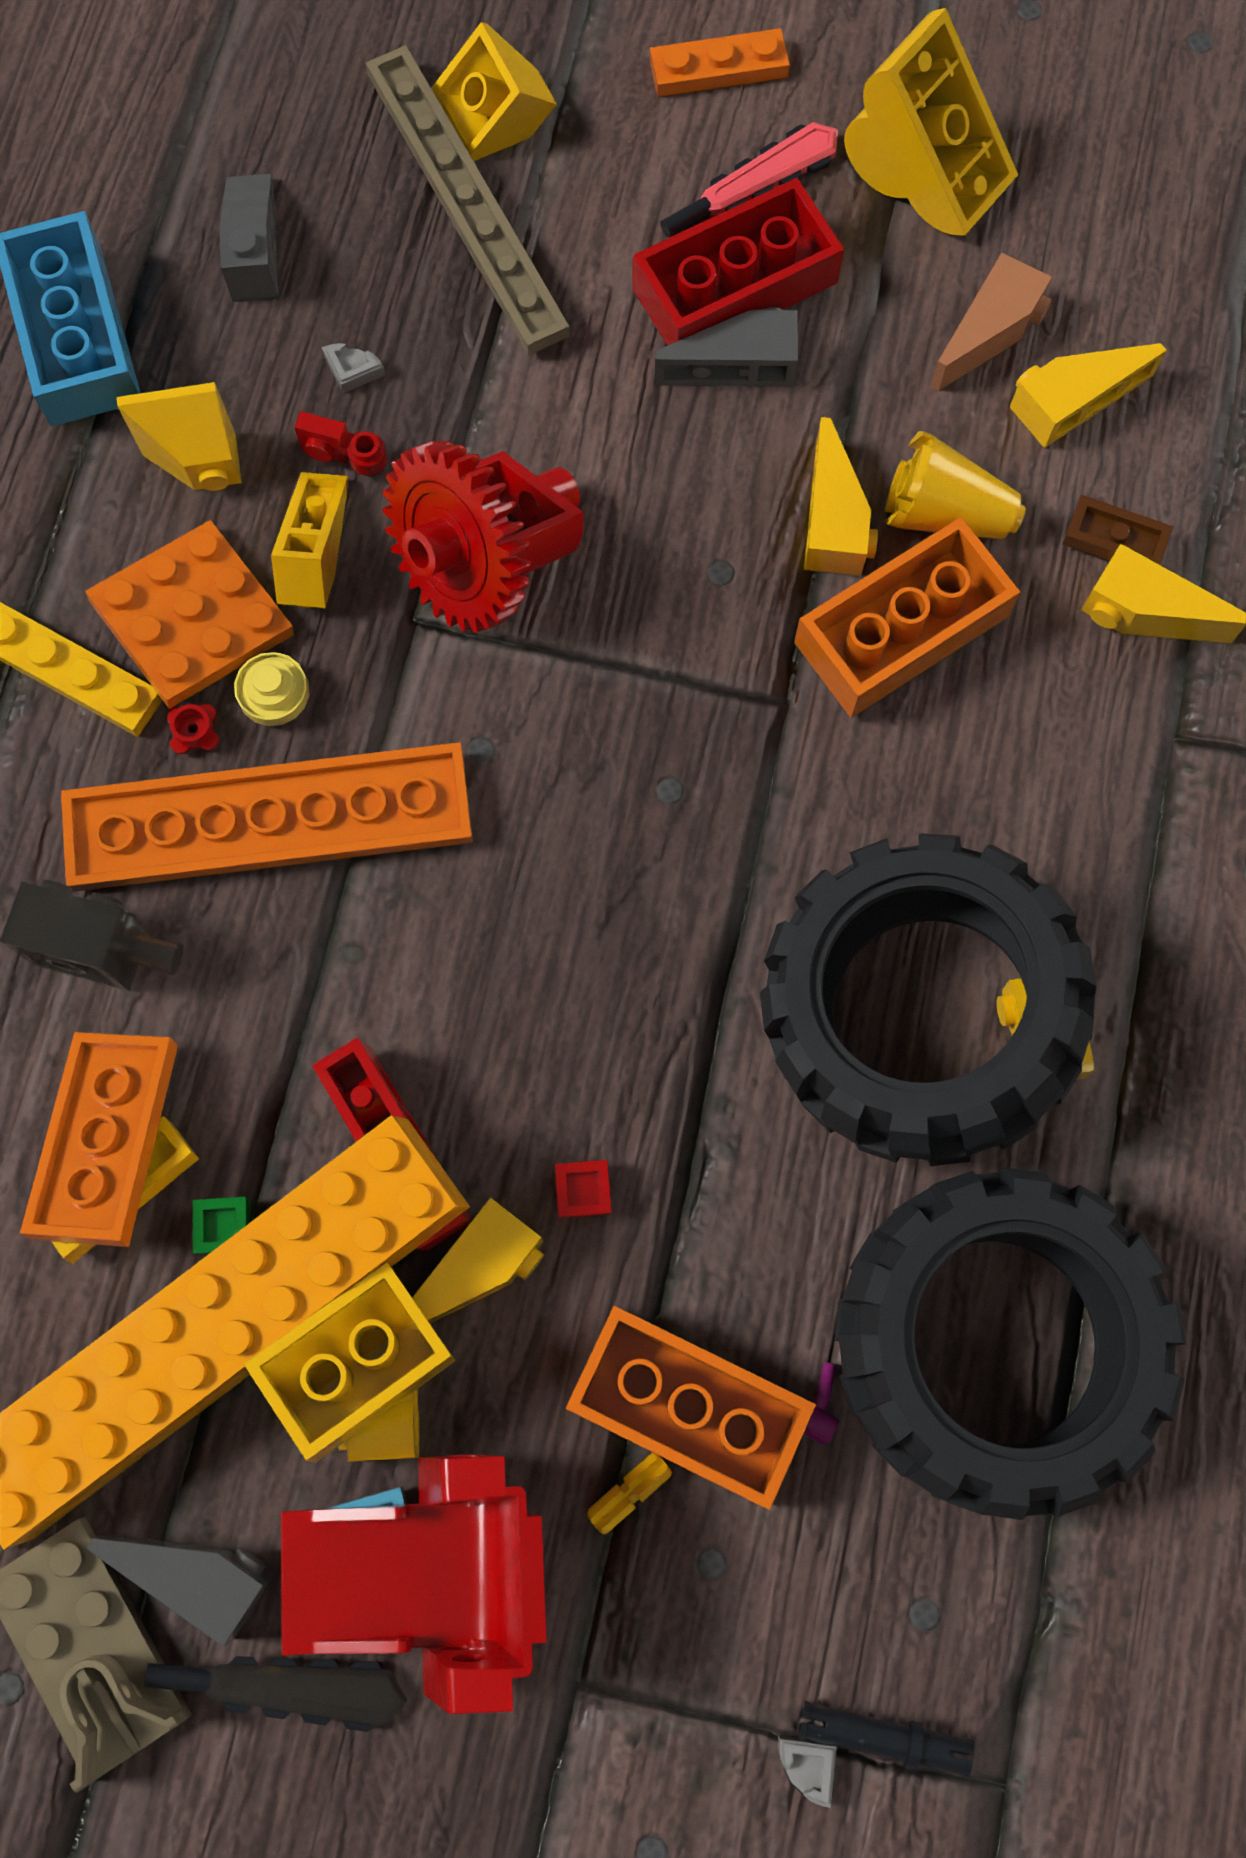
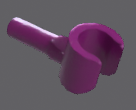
[804,1362,840,1445]

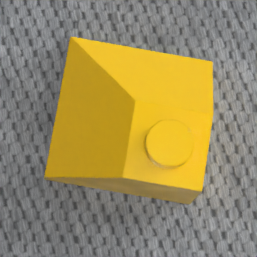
[431,22,557,161]
[116,382,242,491]

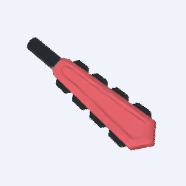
[660,122,838,238]

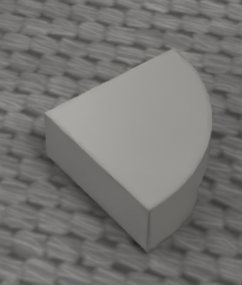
[322,343,385,393]
[778,1735,836,1808]

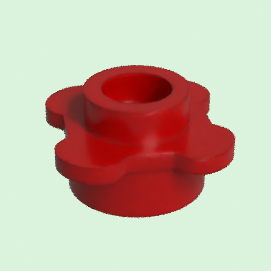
[167,704,220,755]

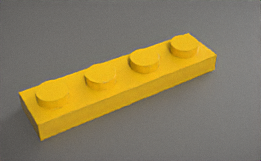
[0,602,163,737]

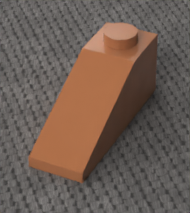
[930,253,1052,391]

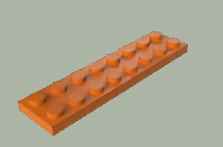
[61,742,473,892]

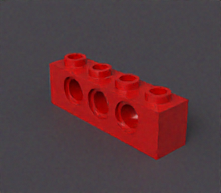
[312,1037,473,1252]

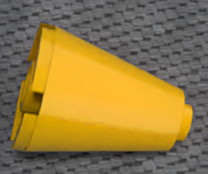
[884,431,1026,540]

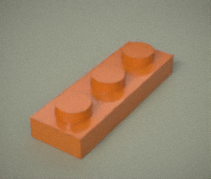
[650,28,790,97]

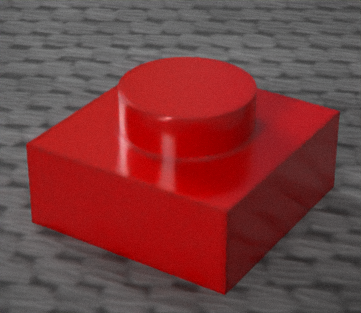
[555,1160,612,1219]

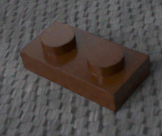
[1062,494,1174,565]

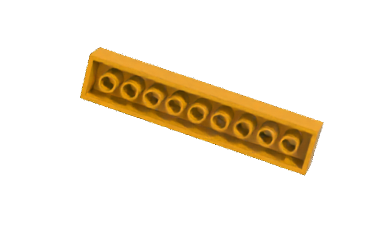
[0,1115,470,1550]

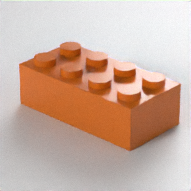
[794,517,1020,718]
[565,1306,816,1510]

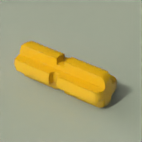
[587,1453,672,1534]

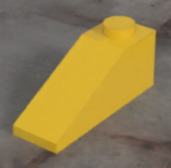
[1010,343,1167,448]
[804,417,878,576]
[271,472,349,608]
[1081,544,1246,644]
[412,1197,544,1324]

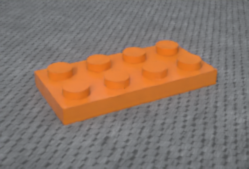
[20,1032,178,1247]

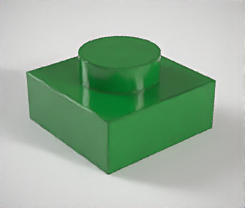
[192,1197,250,1255]

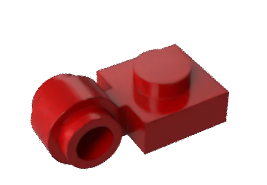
[294,411,388,476]

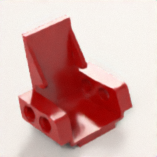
[280,1454,547,1714]

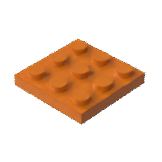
[85,520,294,709]

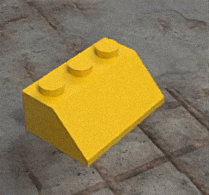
[244,1262,455,1463]

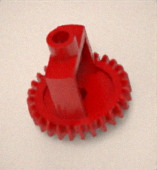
[382,441,584,633]

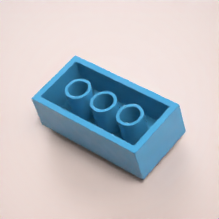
[0,211,140,427]

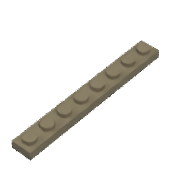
[365,45,570,356]

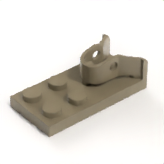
[0,1517,193,1792]

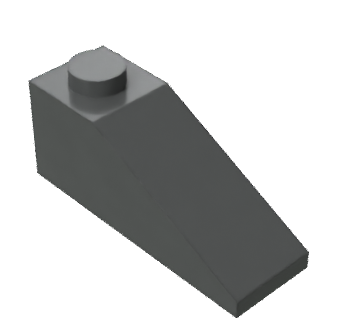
[219,174,278,301]
[654,307,798,387]
[86,1534,273,1646]

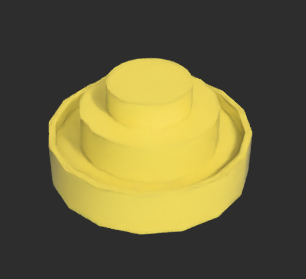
[234,652,309,726]

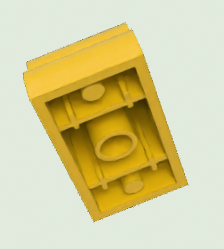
[844,8,1018,235]

